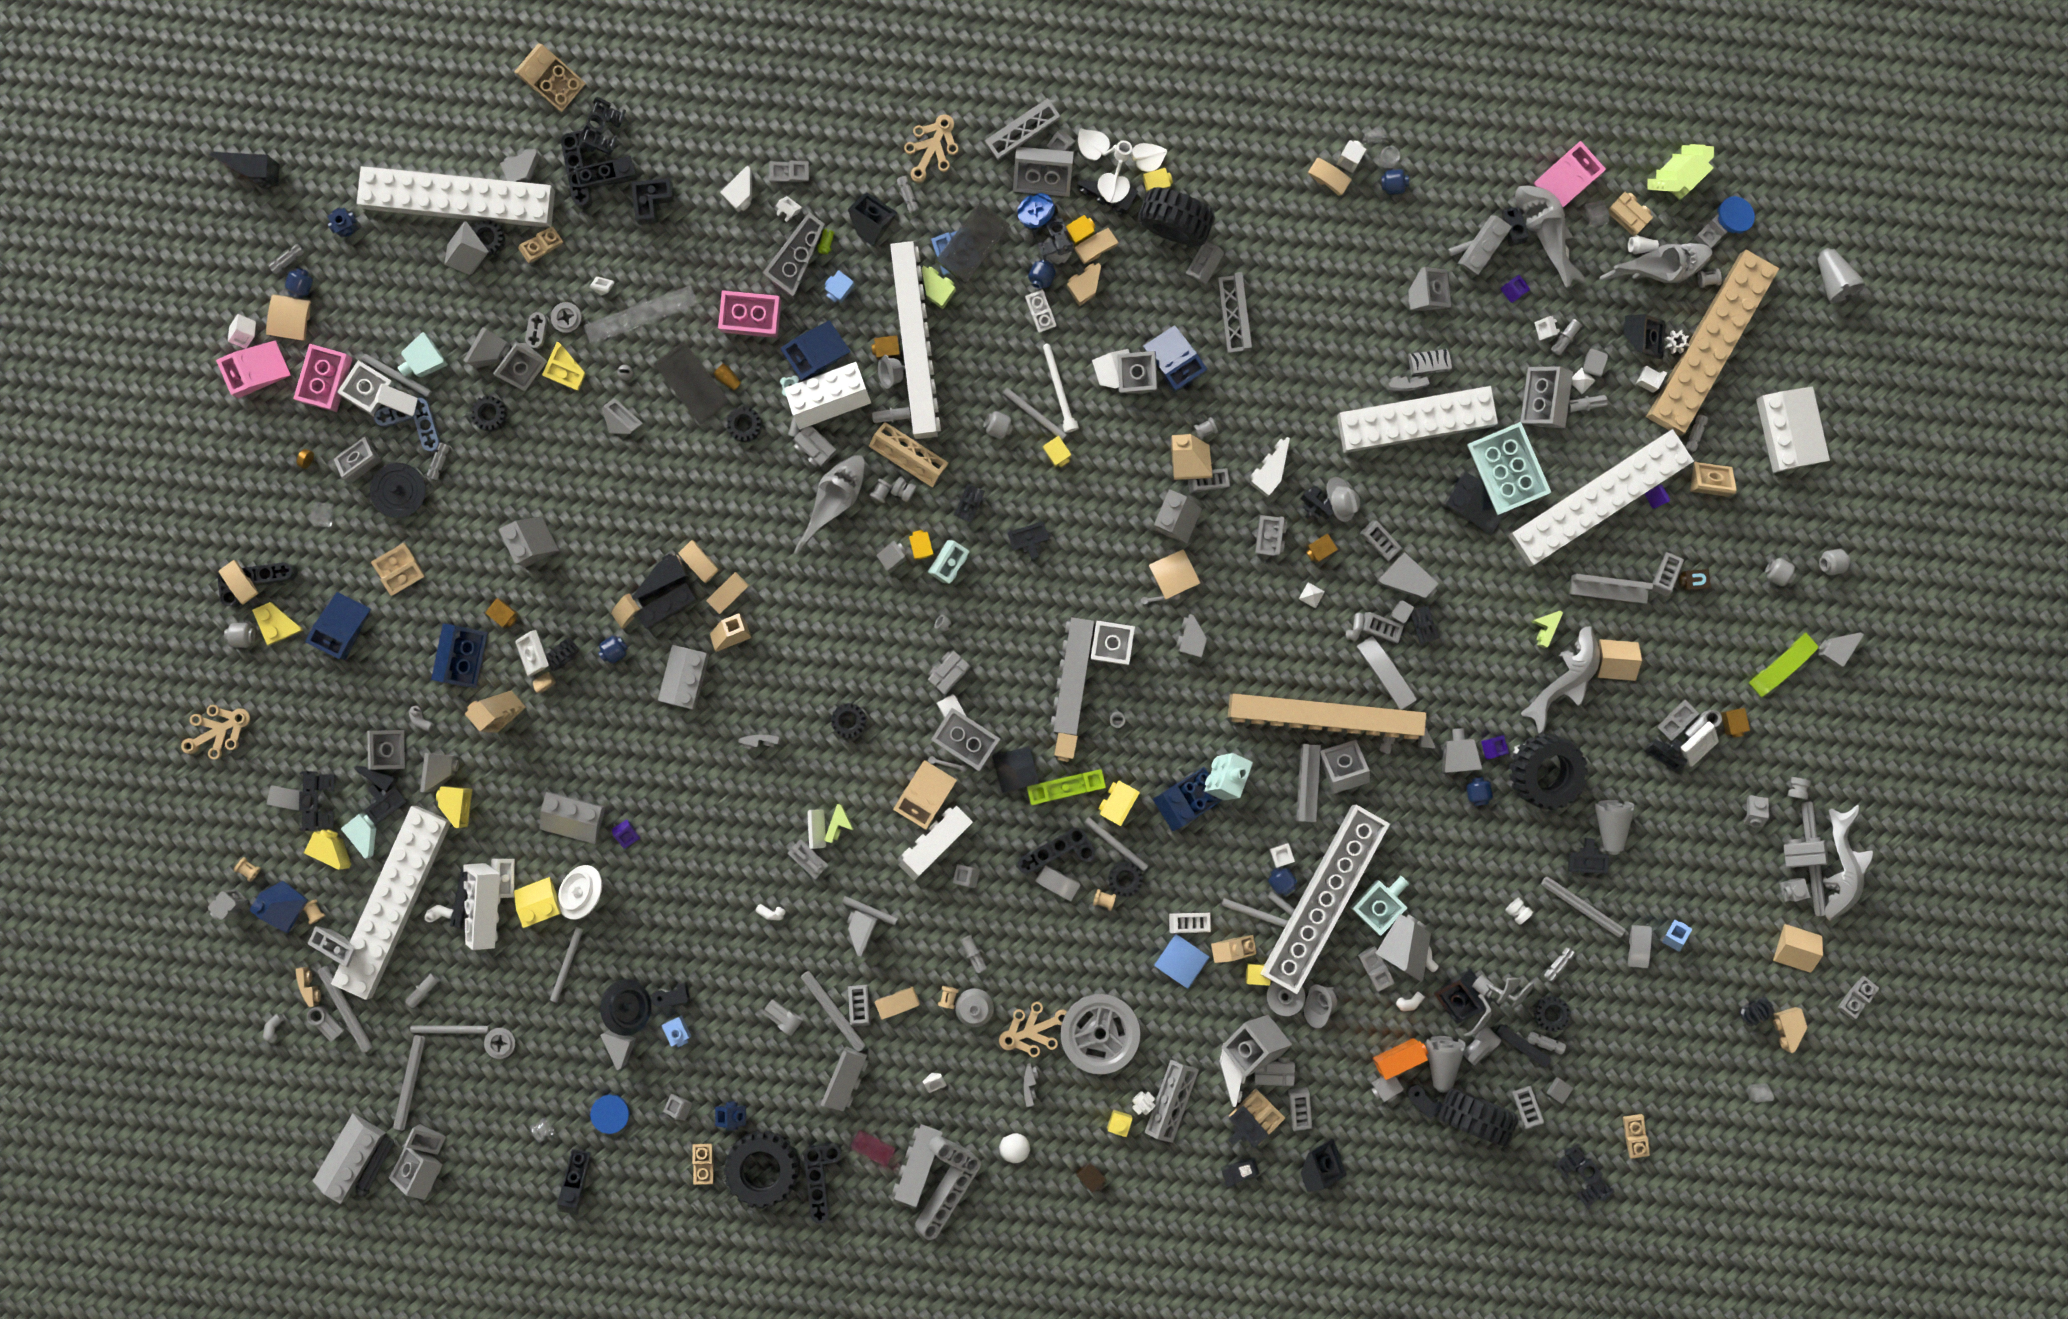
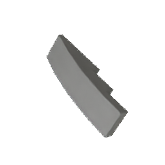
[1356,636,1417,710]

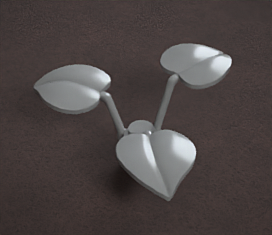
[1463,975,1534,1036]

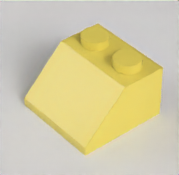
[1098,781,1140,826]
[436,786,472,828]
[304,829,351,870]
[514,877,562,928]

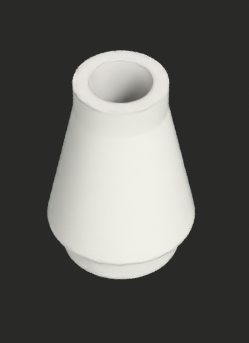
[1628,235,1659,254]

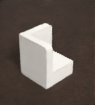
[228,314,256,349]
[1636,366,1667,393]

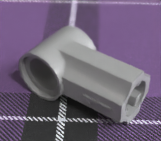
[1684,710,1722,739]
[762,999,803,1036]
[307,1005,344,1042]
[1463,1026,1501,1066]

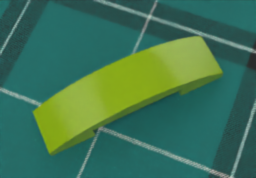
[1748,633,1819,697]
[1027,769,1106,805]

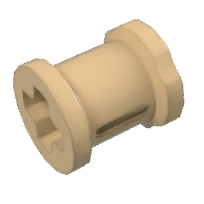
[234,857,261,882]
[1093,889,1116,911]
[303,899,325,924]
[938,986,959,1009]

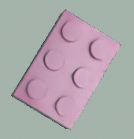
[718,291,782,338]
[293,344,353,412]

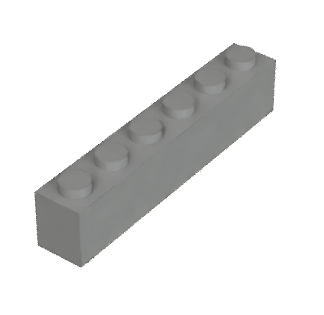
[1050,617,1094,735]

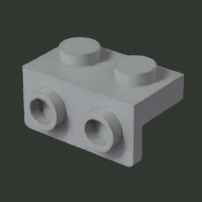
[1255,515,1287,557]

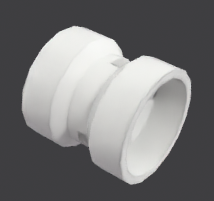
[1505,898,1533,925]

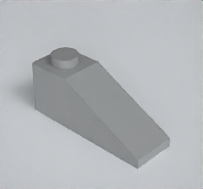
[308,926,357,967]

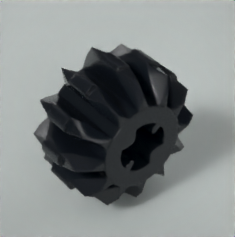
[1739,997,1775,1026]

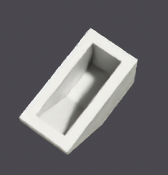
[1336,140,1366,173]
[720,166,752,213]

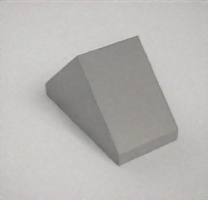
[404,1124,446,1155]

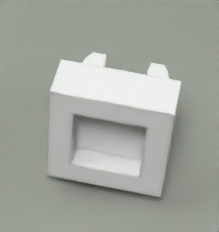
[776,196,802,222]
[1534,316,1560,340]
[1270,843,1295,868]

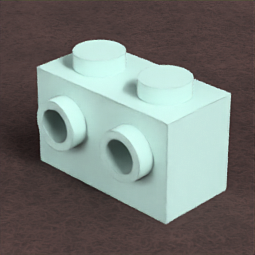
[927,540,970,584]

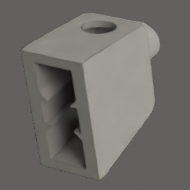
[1442,728,1482,773]

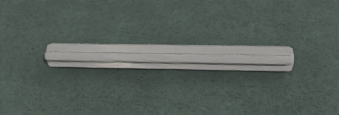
[1801,801,1826,916]

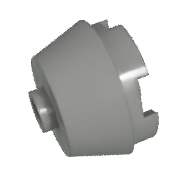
[955,989,994,1027]

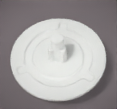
[558,865,602,920]

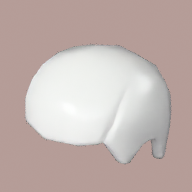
[999,1133,1030,1163]

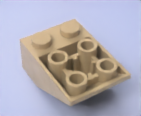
[514,43,586,112]
[893,760,957,830]

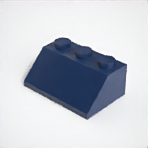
[431,623,488,688]

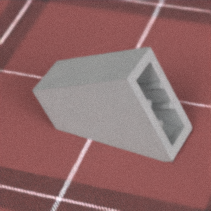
[1376,552,1438,599]

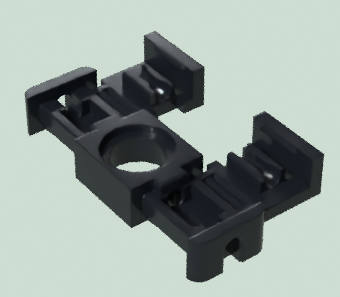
[578,97,626,155]
[1030,205,1074,262]
[299,771,335,831]
[1554,1143,1614,1210]

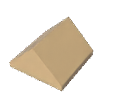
[1690,462,1737,497]
[1597,639,1642,681]
[1773,924,1823,973]

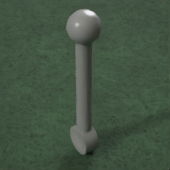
[1141,593,1181,605]
[928,756,967,772]

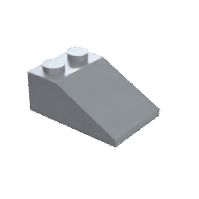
[931,708,1002,772]

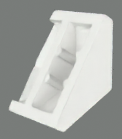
[1092,349,1129,388]

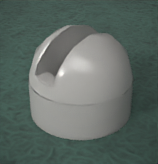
[617,365,633,381]
[935,615,951,632]
[1110,712,1125,728]

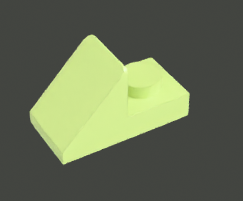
[1531,611,1563,648]
[824,804,854,843]

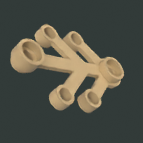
[904,115,958,183]
[181,705,250,759]
[999,1002,1067,1057]

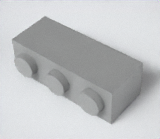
[1457,216,1512,275]

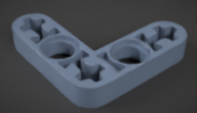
[374,398,441,452]

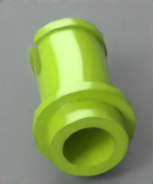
[817,229,835,255]

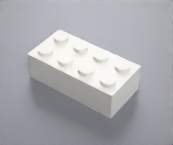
[784,362,871,430]

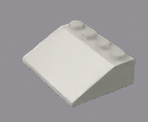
[1756,387,1830,473]

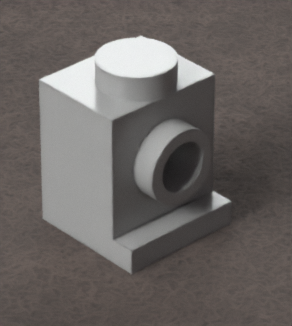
[1779,878,1810,902]

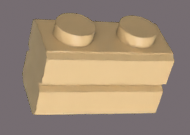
[1606,192,1653,237]

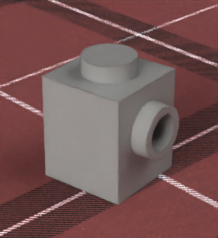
[1371,1076,1404,1102]

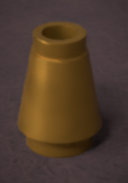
[713,363,741,391]

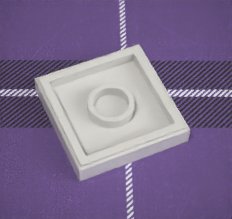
[515,630,549,677]
[1681,722,1719,767]

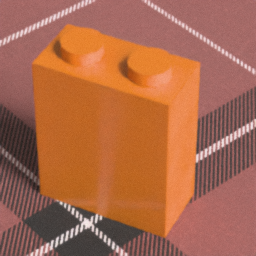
[1372,1038,1429,1080]

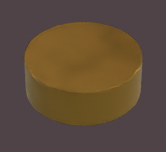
[296,449,314,469]

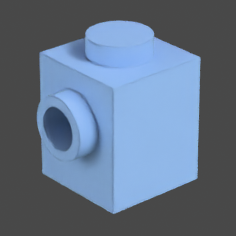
[825,270,855,303]
[1663,920,1692,952]
[661,1015,691,1047]

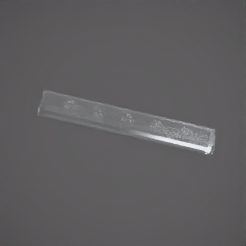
[584,285,698,344]

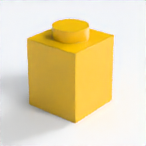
[1066,215,1096,246]
[909,530,934,560]

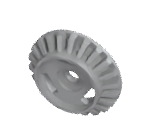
[1061,994,1140,1074]

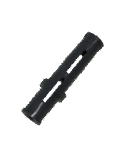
[450,869,468,928]

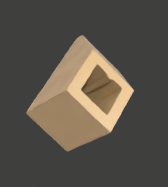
[1067,263,1101,306]
[710,614,751,652]
[1211,935,1256,963]
[1773,1007,1807,1053]

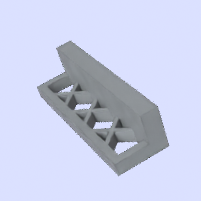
[985,98,1061,160]
[1218,272,1252,353]
[1569,574,1653,604]
[1296,744,1321,822]
[1145,1060,1199,1143]

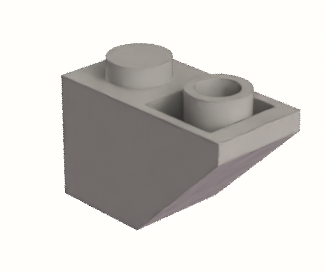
[500,148,540,183]
[877,541,907,572]
[1176,614,1207,658]

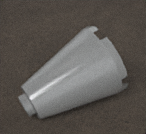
[1817,248,1865,303]
[1595,800,1635,855]
[1426,1036,1465,1093]

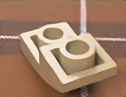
[1308,158,1352,196]
[518,226,563,263]
[1074,228,1119,264]
[679,540,719,583]
[219,560,258,604]
[706,572,749,614]
[611,594,640,629]
[296,967,321,1007]
[875,987,920,1019]
[1623,1114,1650,1159]
[692,1144,714,1185]

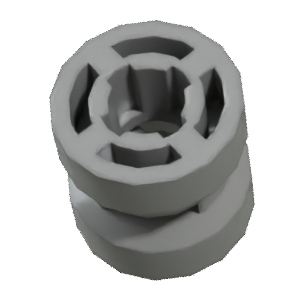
[891,477,917,503]
[1788,777,1811,800]

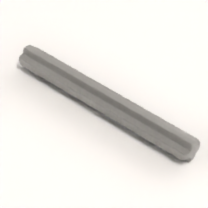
[1541,877,1625,937]
[317,966,372,1053]
[801,971,865,1052]
[393,1035,425,1131]

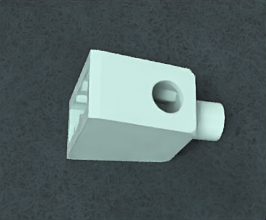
[398,332,448,378]

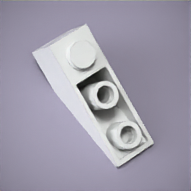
[1250,437,1290,497]
[1220,1043,1246,1107]

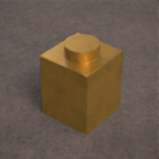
[871,335,900,360]
[1306,533,1338,563]
[485,598,519,629]
[1721,708,1750,738]

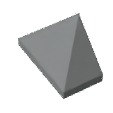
[602,398,643,434]

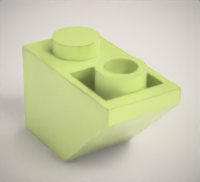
[922,266,956,309]

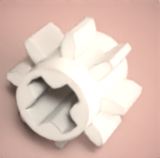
[1664,330,1689,354]
[1132,1091,1155,1115]

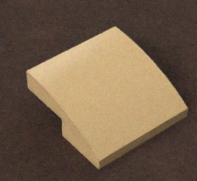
[266,294,311,341]
[371,542,424,596]
[1149,549,1200,600]
[1229,1088,1285,1146]

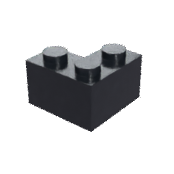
[631,178,675,225]

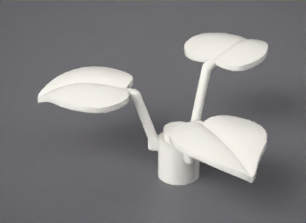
[1078,128,1167,203]

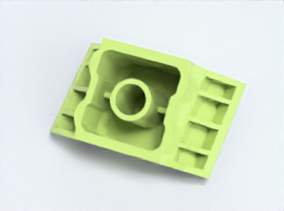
[1647,144,1714,200]

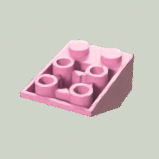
[1533,141,1606,207]
[216,341,291,398]

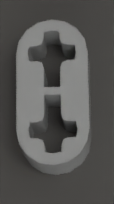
[525,312,547,349]

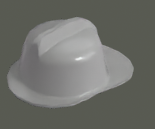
[878,355,905,389]
[1326,477,1360,522]
[1304,984,1337,1028]

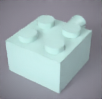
[1205,753,1253,800]
[1350,876,1409,936]

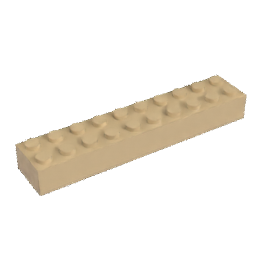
[1646,250,1779,436]
[1228,694,1426,740]

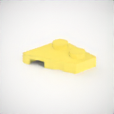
[542,342,586,391]
[252,602,303,645]

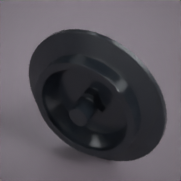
[370,463,426,518]
[600,979,651,1036]

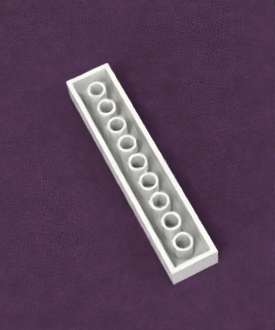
[357,166,555,228]
[890,241,941,439]
[1508,429,1694,567]
[1260,805,1390,994]
[331,806,451,1000]

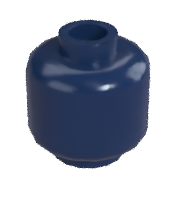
[1382,169,1410,195]
[1028,260,1056,289]
[285,268,313,298]
[598,635,628,664]
[1466,777,1493,806]
[1268,867,1297,896]

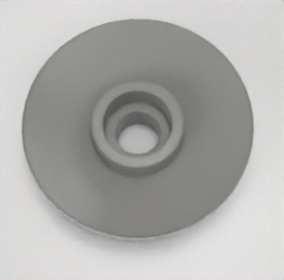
[1267,982,1305,1016]

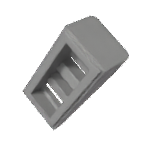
[1188,468,1230,493]
[1360,520,1402,562]
[1651,552,1684,596]
[1362,612,1404,643]
[848,985,871,1027]
[1512,1086,1544,1130]
[1288,1087,1312,1131]

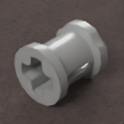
[1697,268,1722,288]
[1194,417,1218,440]
[870,479,893,503]

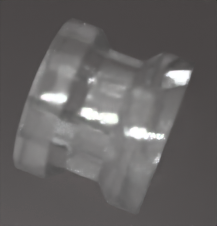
[1379,146,1400,168]
[530,1118,554,1142]

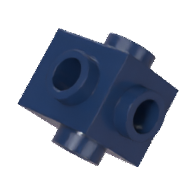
[327,208,359,238]
[715,1101,746,1130]

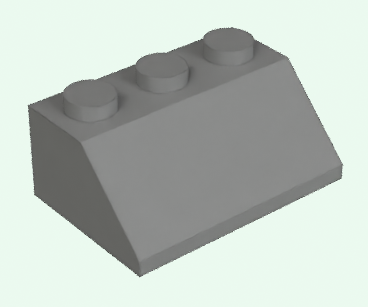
[1013,147,1073,197]
[1520,367,1573,428]
[658,645,710,710]
[540,792,606,844]
[821,1046,869,1111]

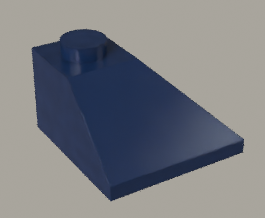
[250,881,308,933]

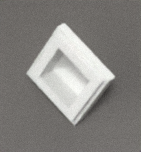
[590,277,614,295]
[1571,368,1596,394]
[1299,582,1325,608]
[923,1073,947,1093]

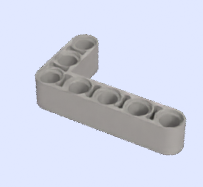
[915,1136,981,1240]

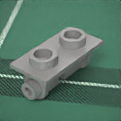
[787,839,828,879]

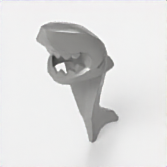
[1515,186,1585,287]
[1600,243,1712,283]
[794,455,865,554]
[1521,626,1600,734]
[1822,805,1873,921]

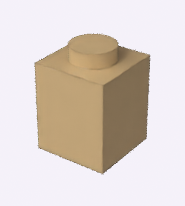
[1054,733,1078,762]

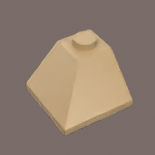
[1171,434,1212,480]

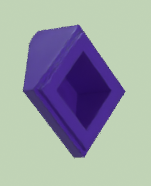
[1501,275,1530,303]
[1645,484,1670,509]
[1481,735,1509,759]
[612,819,640,849]

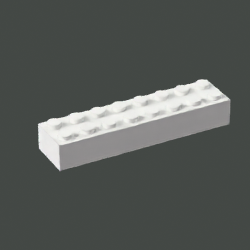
[1337,386,1498,453]

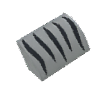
[1408,349,1452,376]

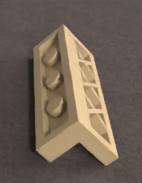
[869,422,949,488]

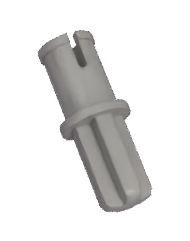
[1551,319,1582,355]
[1568,395,1608,413]
[872,407,911,423]
[960,935,986,973]
[405,973,440,1008]

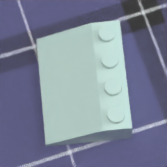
[1467,422,1551,515]

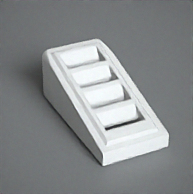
[1169,913,1211,933]

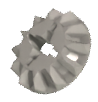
[551,302,582,333]
[484,1027,516,1059]

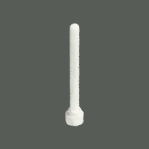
[1043,344,1079,433]

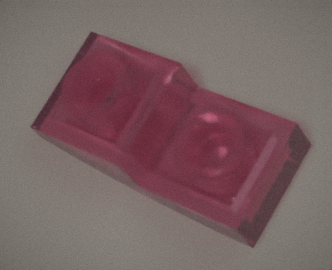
[850,1130,895,1166]

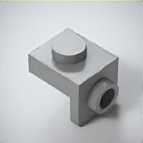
[1744,795,1769,827]

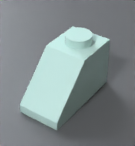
[341,814,376,859]

